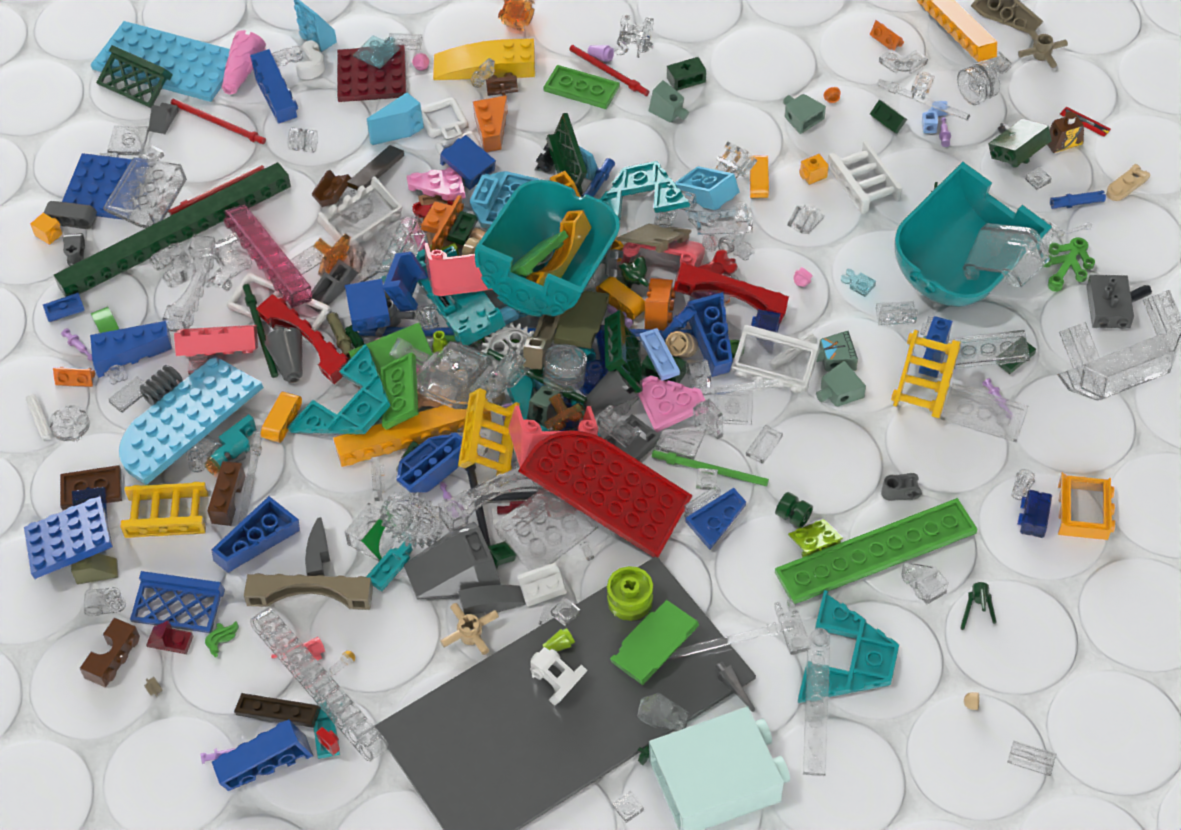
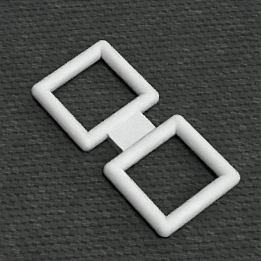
[421,98,482,168]
[227,273,331,342]

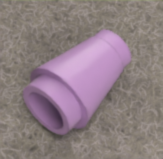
[588,45,614,62]

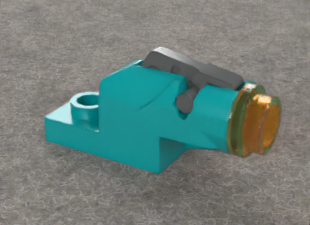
[204,414,257,475]

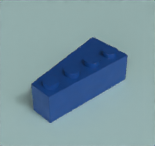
[250,49,298,124]
[687,292,733,377]
[90,321,172,378]
[211,496,300,573]
[212,720,314,791]

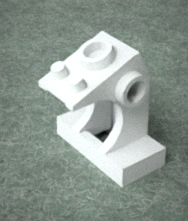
[530,647,588,706]

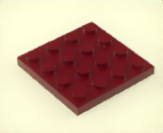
[337,45,406,102]

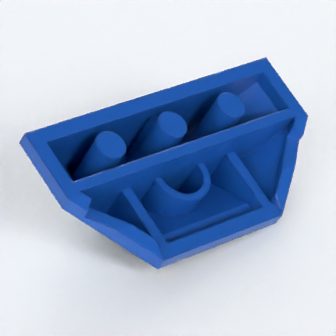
[396,432,463,493]

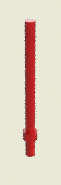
[569,45,650,96]
[168,165,265,216]

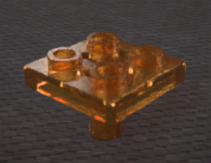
[313,233,351,277]
[544,393,586,431]

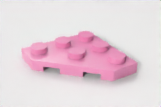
[406,167,466,201]
[638,376,709,432]

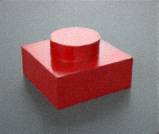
[316,727,340,756]

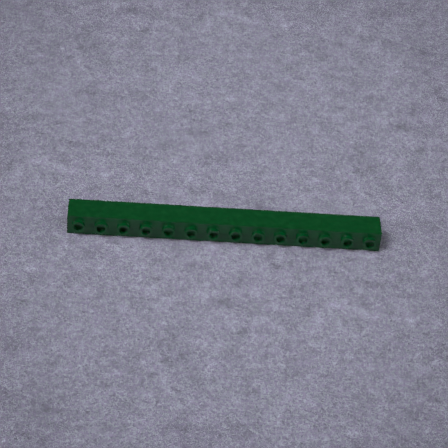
[54,162,291,297]

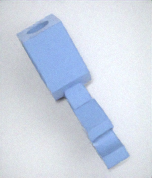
[922,101,948,133]

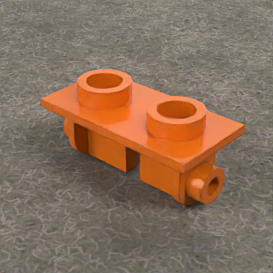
[869,20,904,52]
[53,367,95,387]

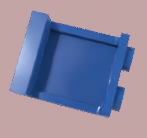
[440,135,496,190]
[383,252,428,312]
[345,278,391,332]
[918,316,953,378]

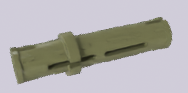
[326,312,353,360]

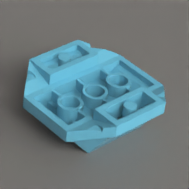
[470,171,540,229]

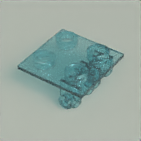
[353,35,400,69]

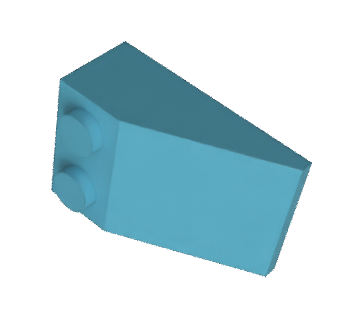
[366,93,424,145]
[675,166,740,210]

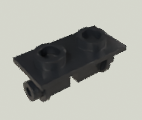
[535,143,554,172]

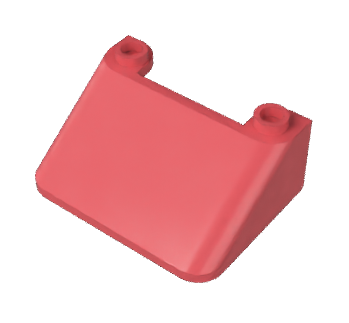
[621,240,705,267]

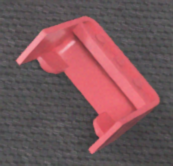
[424,243,493,296]
[508,406,598,467]

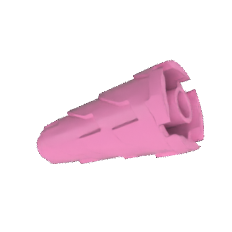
[222,30,267,95]

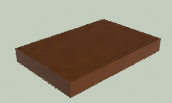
[60,465,122,510]

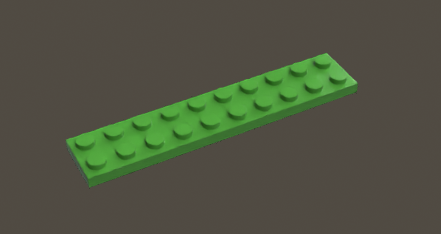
[775,498,978,605]

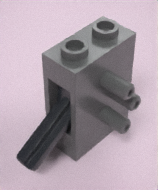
[1086,275,1152,329]

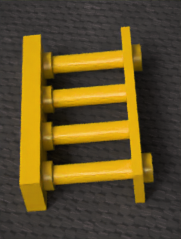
[891,330,961,418]
[458,388,520,481]
[120,482,209,538]

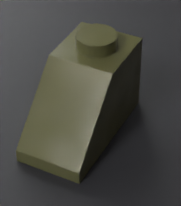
[71,553,118,584]

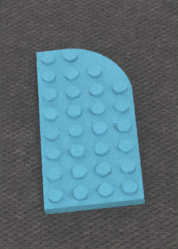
[119,355,264,485]

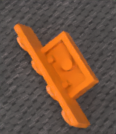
[421,195,464,251]

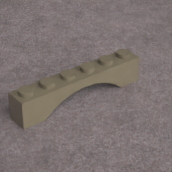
[523,314,561,369]
[244,573,373,610]

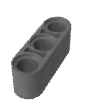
[43,201,97,229]

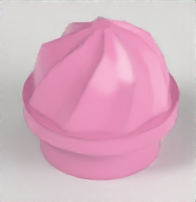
[412,53,429,71]
[793,267,813,287]

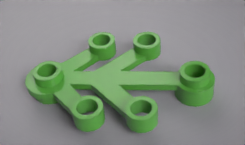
[1041,237,1095,291]

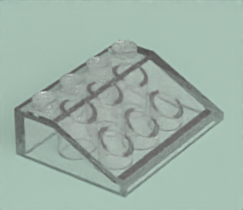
[103,157,187,228]
[356,216,427,285]
[494,488,599,571]

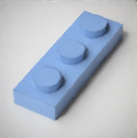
[640,328,680,381]

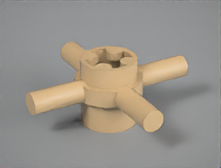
[440,603,499,655]

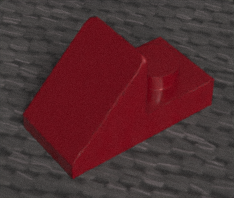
[146,621,194,655]

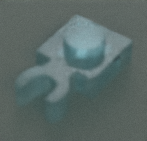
[841,269,876,297]

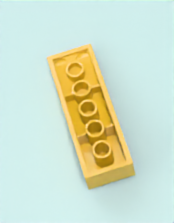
[433,38,535,80]

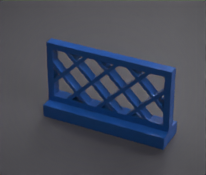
[130,571,225,633]

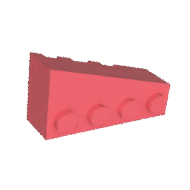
[174,325,258,357]

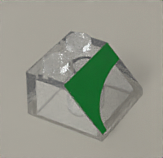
[345,502,404,562]

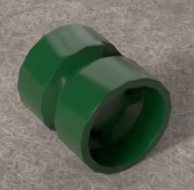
[775,492,813,528]

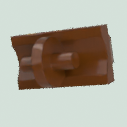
[486,72,518,96]

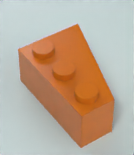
[473,95,508,152]
[645,278,676,331]

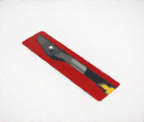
[1060,107,1111,137]

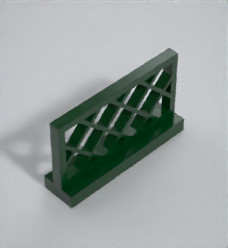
[96,45,173,108]
[546,113,587,196]
[604,310,643,393]

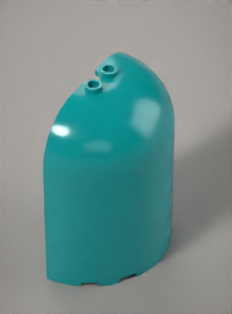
[894,161,1052,307]
[475,180,620,317]

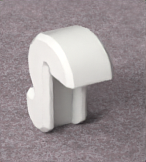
[295,41,325,80]

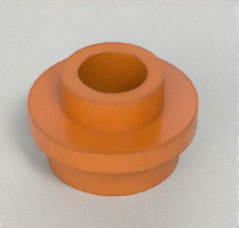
[823,87,841,103]

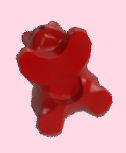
[698,249,738,276]

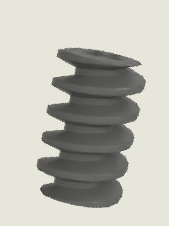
[139,365,183,406]

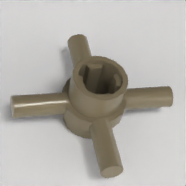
[1018,29,1068,68]

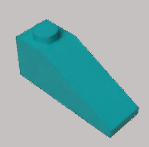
[505,372,536,420]

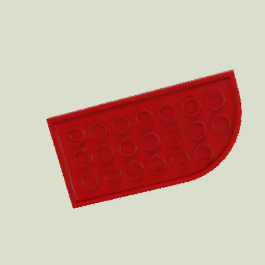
[518,431,693,558]

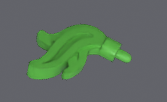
[205,621,239,657]

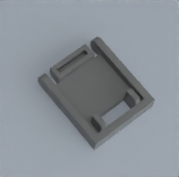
[604,414,661,461]

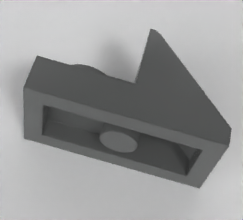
[149,103,179,134]

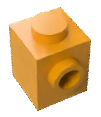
[799,154,829,185]
[30,213,62,245]

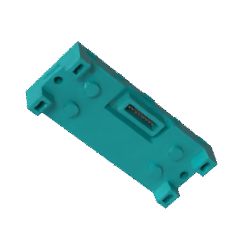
[418,246,506,347]

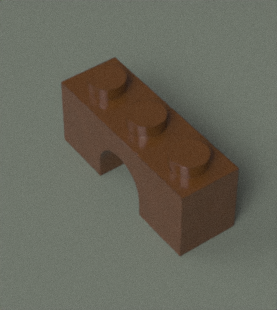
[207,461,246,526]
[79,618,140,688]

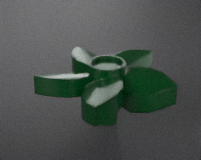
[638,746,649,766]

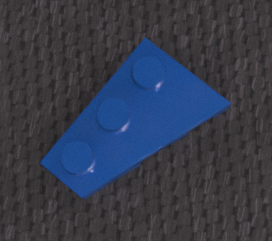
[685,488,746,550]

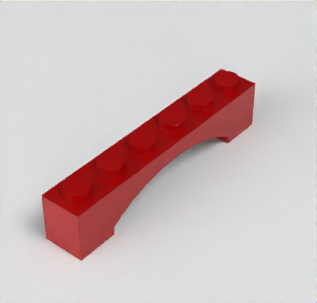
[673,262,789,324]
[256,294,349,384]

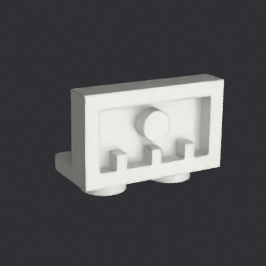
[518,563,567,606]

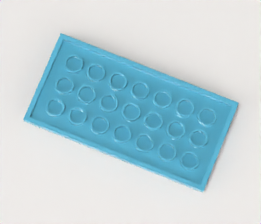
[91,21,230,102]

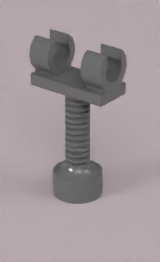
[601,249,624,277]

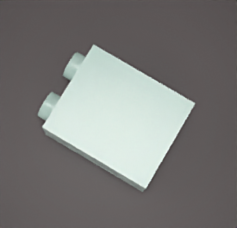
[649,706,790,830]

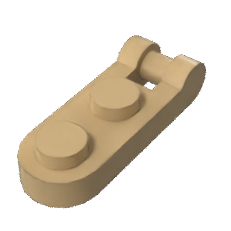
[1106,164,1150,201]

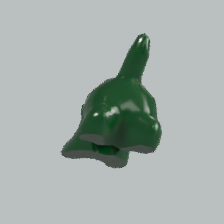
[618,256,649,289]

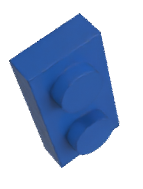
[42,293,85,322]

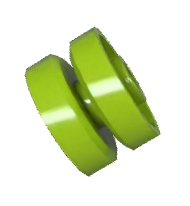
[607,566,653,621]

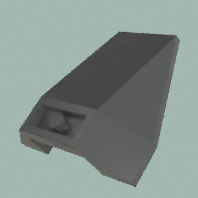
[404,522,501,599]

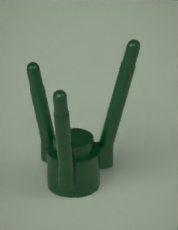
[960,582,997,630]

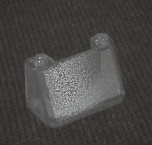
[963,223,1050,287]

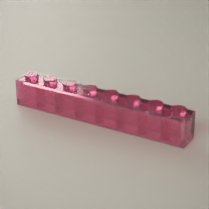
[224,204,312,308]

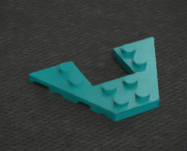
[599,161,691,220]
[287,344,391,434]
[797,590,899,703]

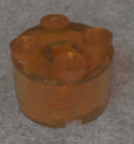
[498,0,535,31]

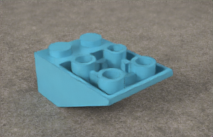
[294,0,337,52]

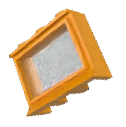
[1058,472,1115,540]

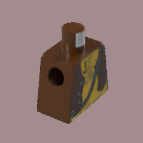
[1047,112,1084,154]

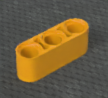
[750,155,769,198]
[596,276,645,320]
[261,391,302,443]

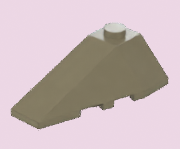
[971,0,1044,33]

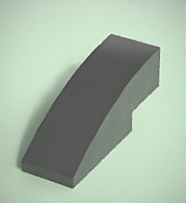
[308,259,359,312]
[305,517,330,576]
[458,585,526,615]

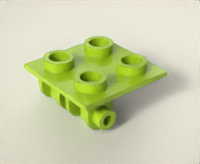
[788,519,843,557]

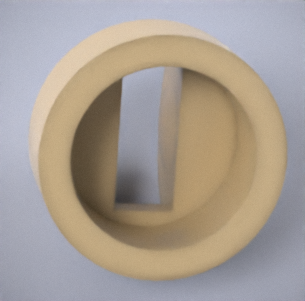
[963,692,979,710]

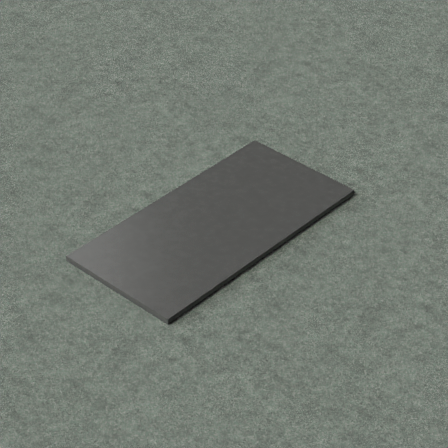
[374,557,756,830]

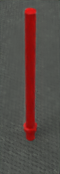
[170,98,266,144]

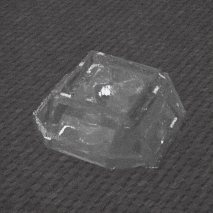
[417,341,501,409]

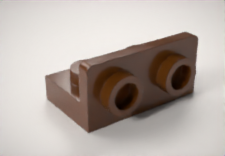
[312,170,351,207]

